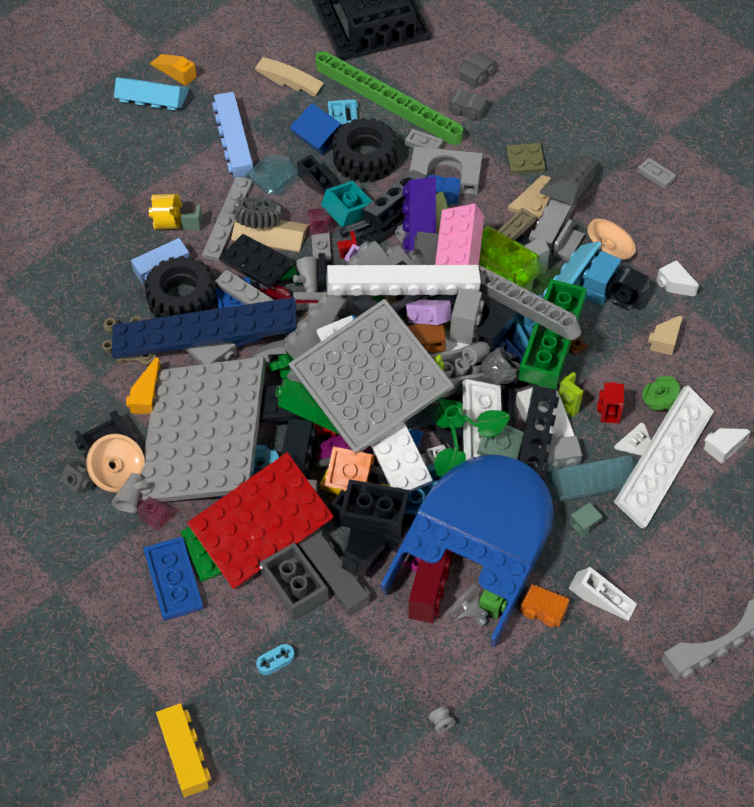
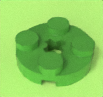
[642,376,682,410]

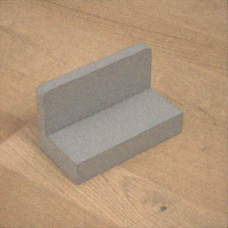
[553,219,585,262]

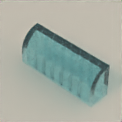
[551,455,634,501]

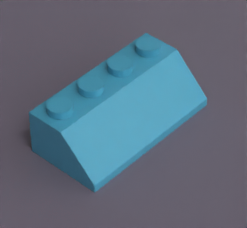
[114,77,189,110]
[543,241,602,297]

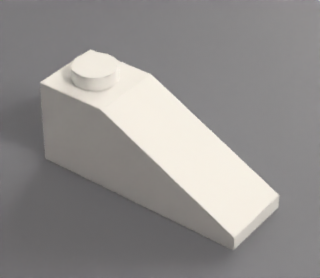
[569,567,637,621]

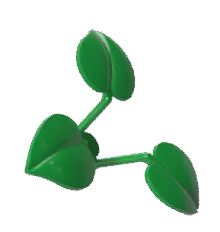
[434,398,510,477]

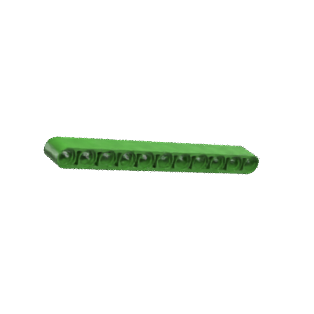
[315,51,463,145]

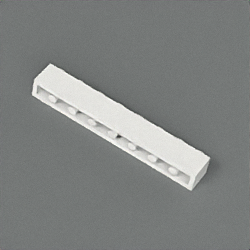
[326,265,481,296]

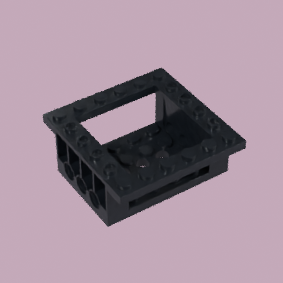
[312,0,431,60]

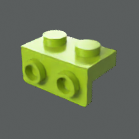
[558,372,583,417]

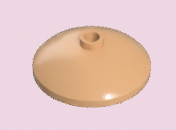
[588,219,636,259]
[86,434,145,493]

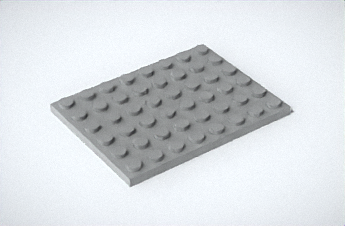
[138,357,266,504]

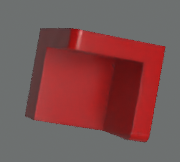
[337,231,357,259]

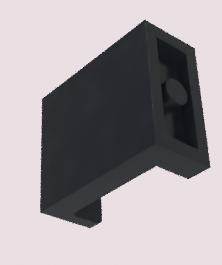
[74,410,135,461]

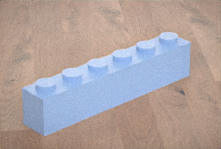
[212,92,254,178]

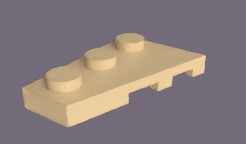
[507,175,551,219]

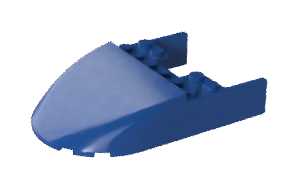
[381,455,554,647]

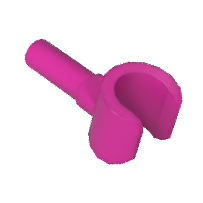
[402,557,419,572]

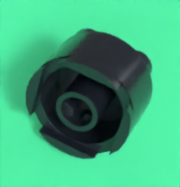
[607,266,650,311]

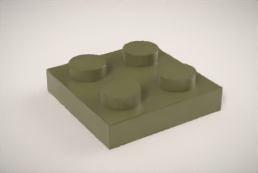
[506,143,545,175]

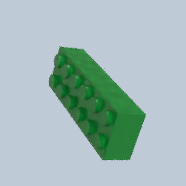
[519,279,587,389]

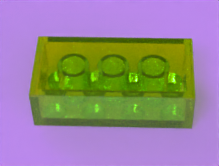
[479,225,543,288]

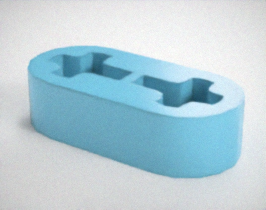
[256,644,295,675]

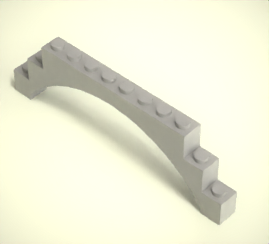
[283,241,421,421]

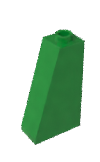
[276,379,340,435]

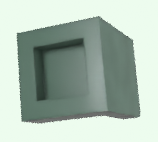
[181,205,203,231]
[569,502,602,538]

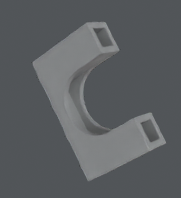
[409,146,483,195]

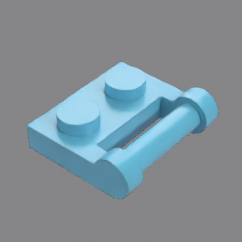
[328,99,358,127]

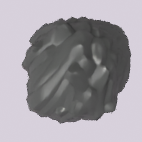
[481,347,520,385]

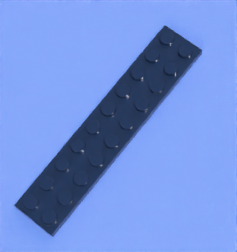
[112,297,298,359]

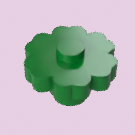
[267,353,294,380]

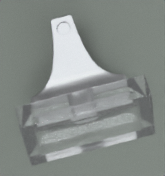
[442,583,488,627]

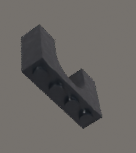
[345,260,432,320]
[434,294,517,351]

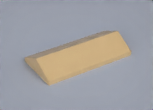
[231,220,309,253]

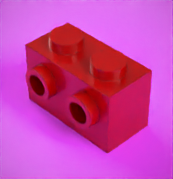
[597,382,624,424]

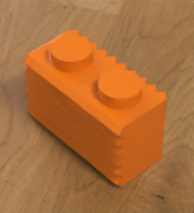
[520,584,569,627]

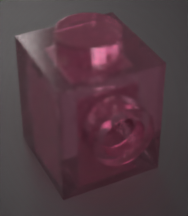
[307,208,330,235]
[137,496,170,531]

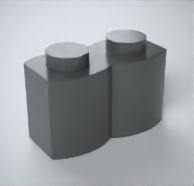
[459,52,496,88]
[449,89,488,121]

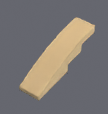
[255,57,323,96]

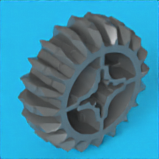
[233,196,281,229]

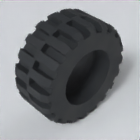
[332,118,398,183]
[144,256,216,318]

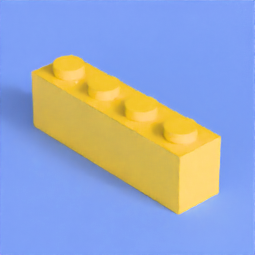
[156,703,211,798]

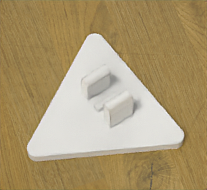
[614,423,651,456]

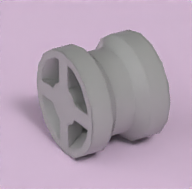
[428,706,455,733]

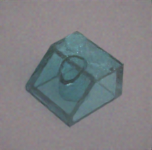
[246,155,299,194]

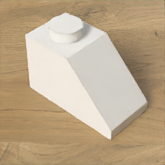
[657,260,699,296]
[704,428,750,464]

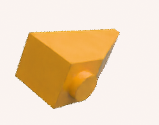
[150,54,197,86]
[126,358,161,414]

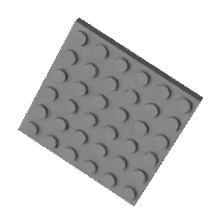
[289,299,454,455]

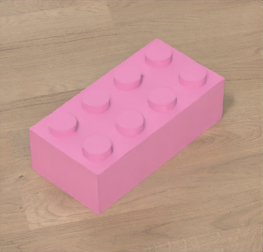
[435,203,484,267]

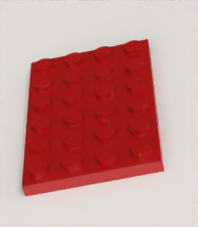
[187,452,334,589]

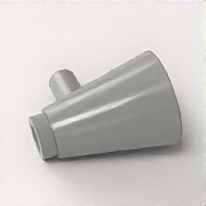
[293,257,318,292]
[111,473,147,514]

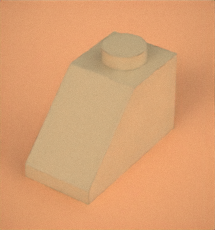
[648,316,682,355]

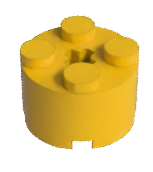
[149,193,183,230]

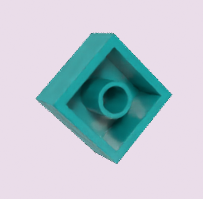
[321,181,372,228]

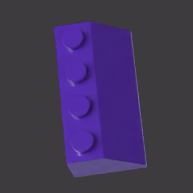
[402,177,436,254]

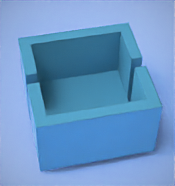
[582,251,621,306]

